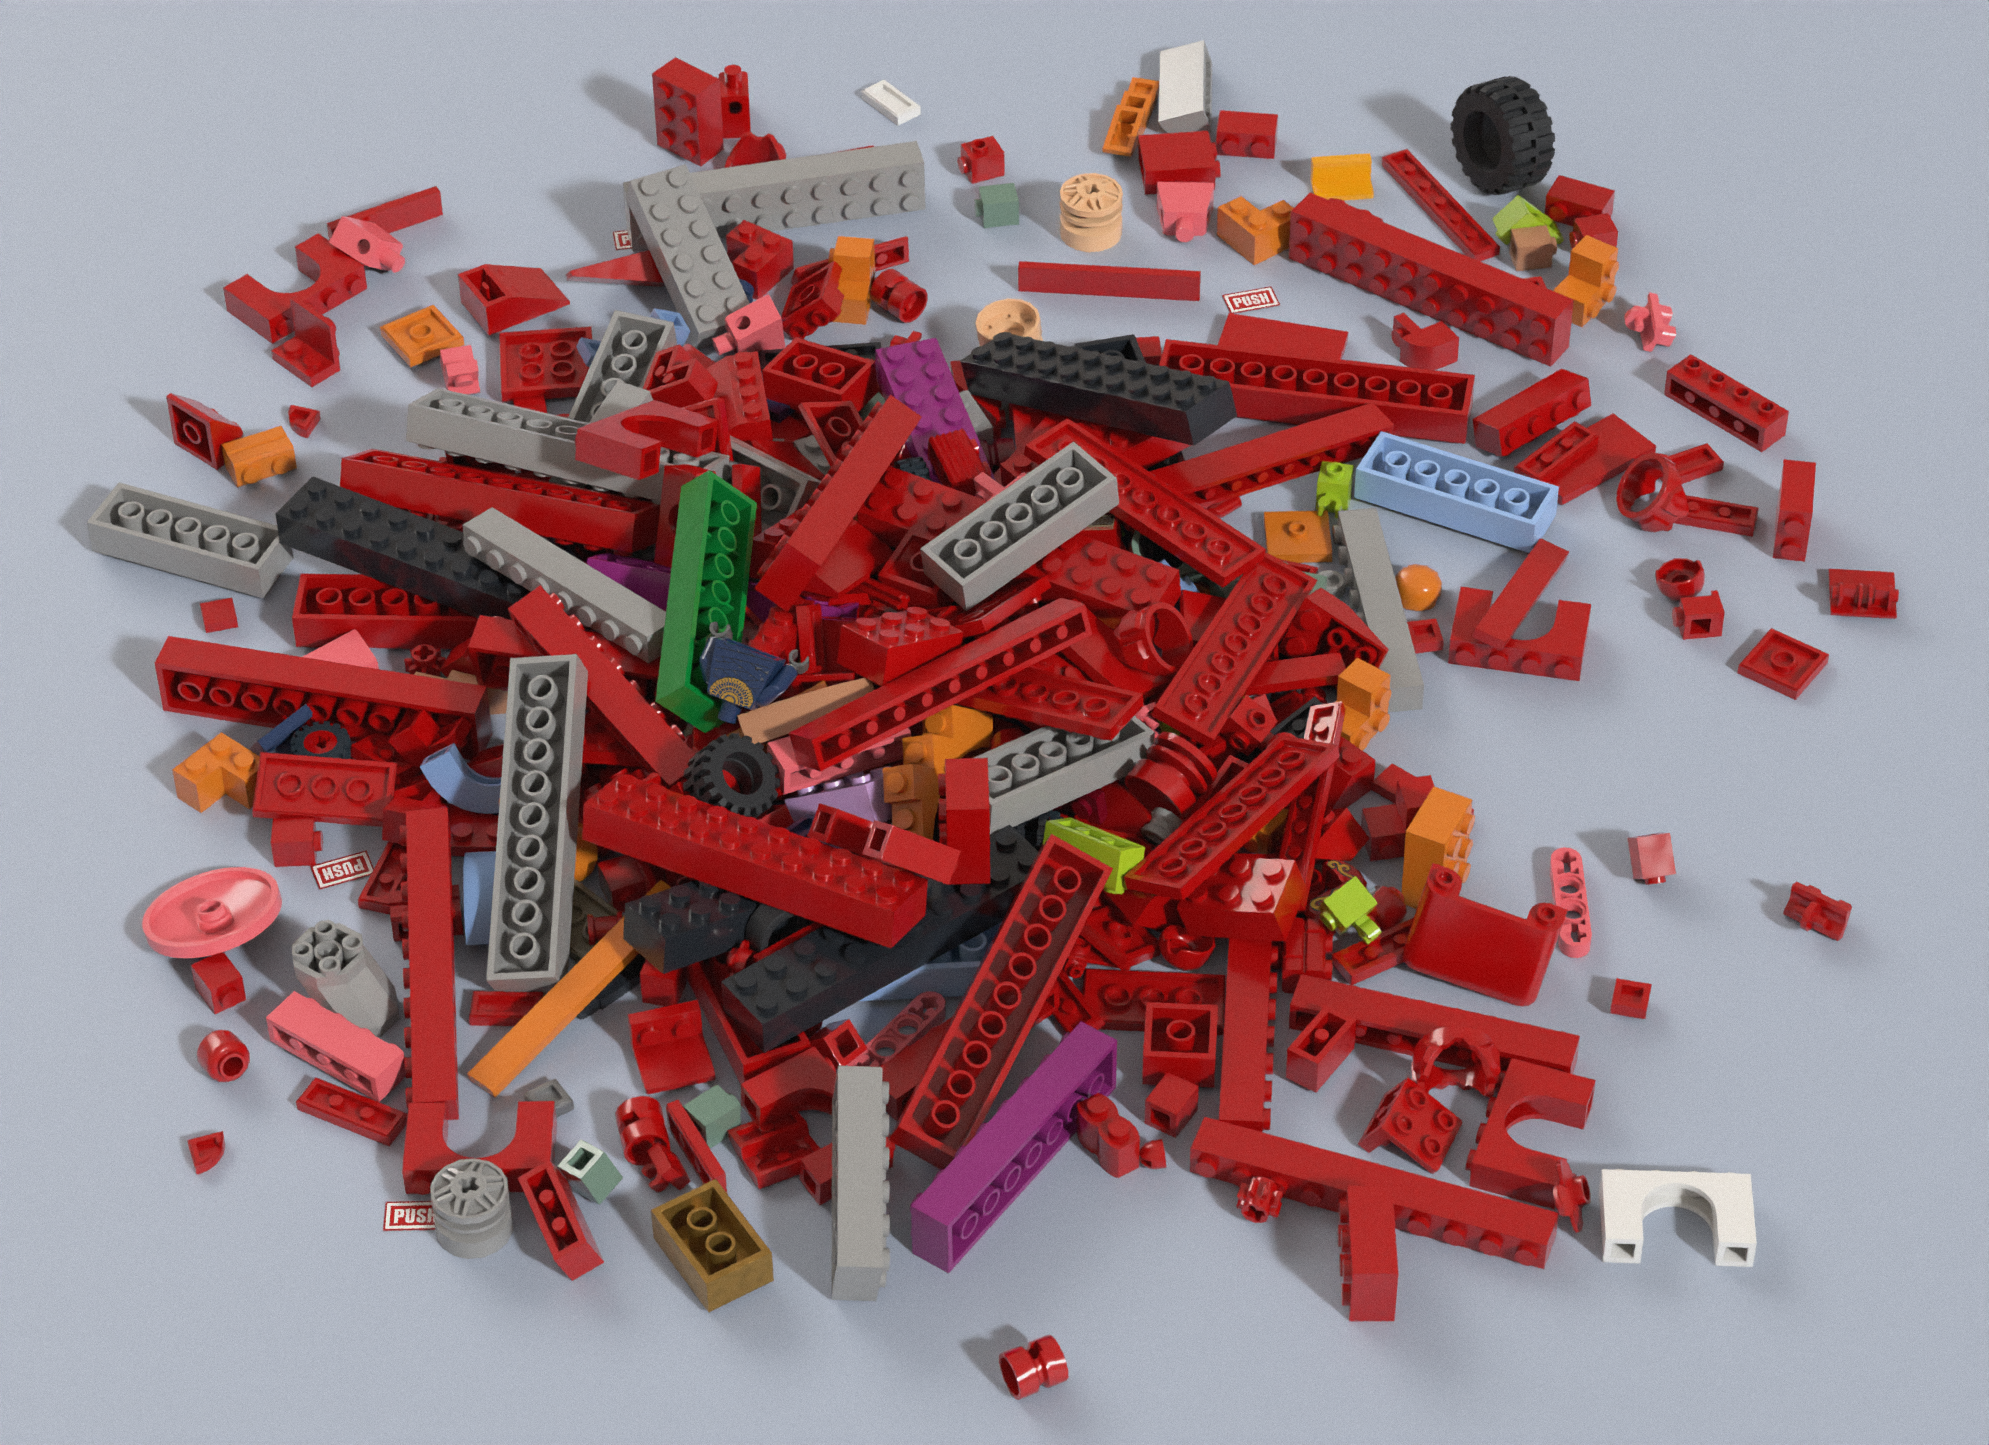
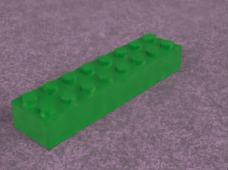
[655,470,757,733]

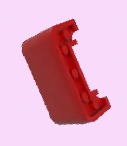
[1402,863,1568,1007]

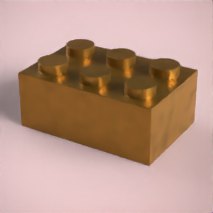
[651,1179,774,1312]

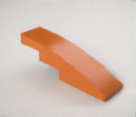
[1102,77,1159,157]

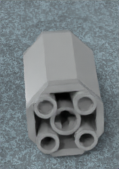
[291,920,399,1037]

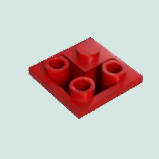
[1270,807,1370,864]

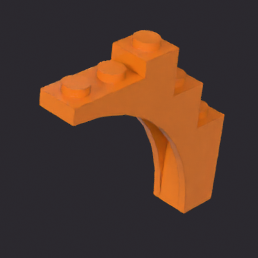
[883,705,994,870]

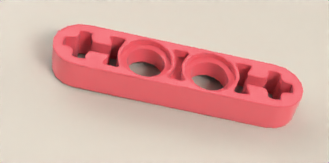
[1549,847,1592,958]
[847,991,946,1067]

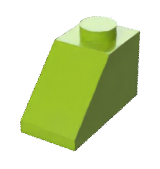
[1492,195,1564,245]

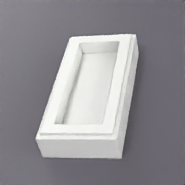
[862,80,921,126]

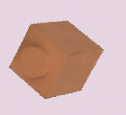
[1509,225,1557,271]

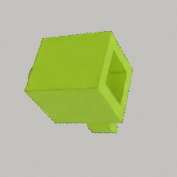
[1316,461,1354,518]
[1318,876,1382,945]

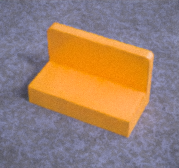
[1310,153,1374,200]

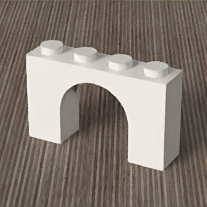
[1599,1169,1757,1267]

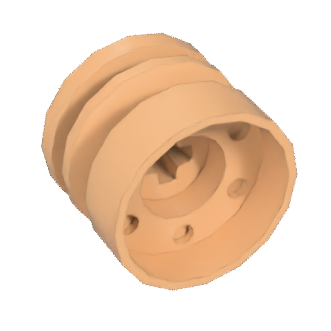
[1060,173,1123,252]
[975,299,1043,347]

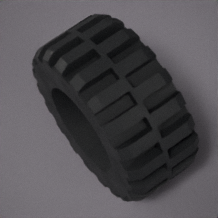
[1451,76,1555,195]

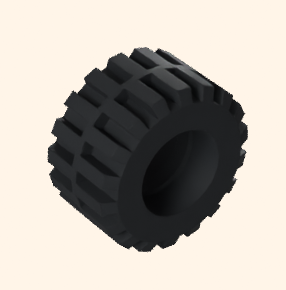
[683,733,780,818]

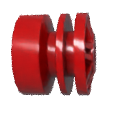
[1125,731,1217,822]

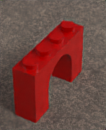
[223,233,367,344]
[575,400,718,480]
[1448,587,1591,681]
[807,803,961,885]
[741,1046,896,1206]
[1465,1058,1596,1210]
[402,1101,557,1195]

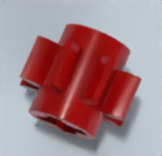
[404,644,446,677]
[1236,1177,1283,1223]

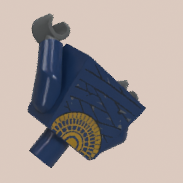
[699,622,809,724]

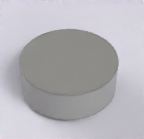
[1318,570,1346,599]

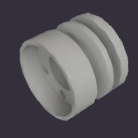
[430,1158,513,1259]

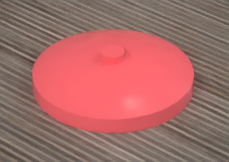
[142,867,282,958]

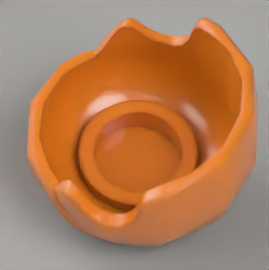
[1395,564,1442,611]

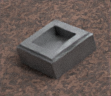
[524,1078,574,1118]

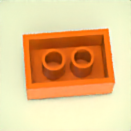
[1401,786,1475,909]

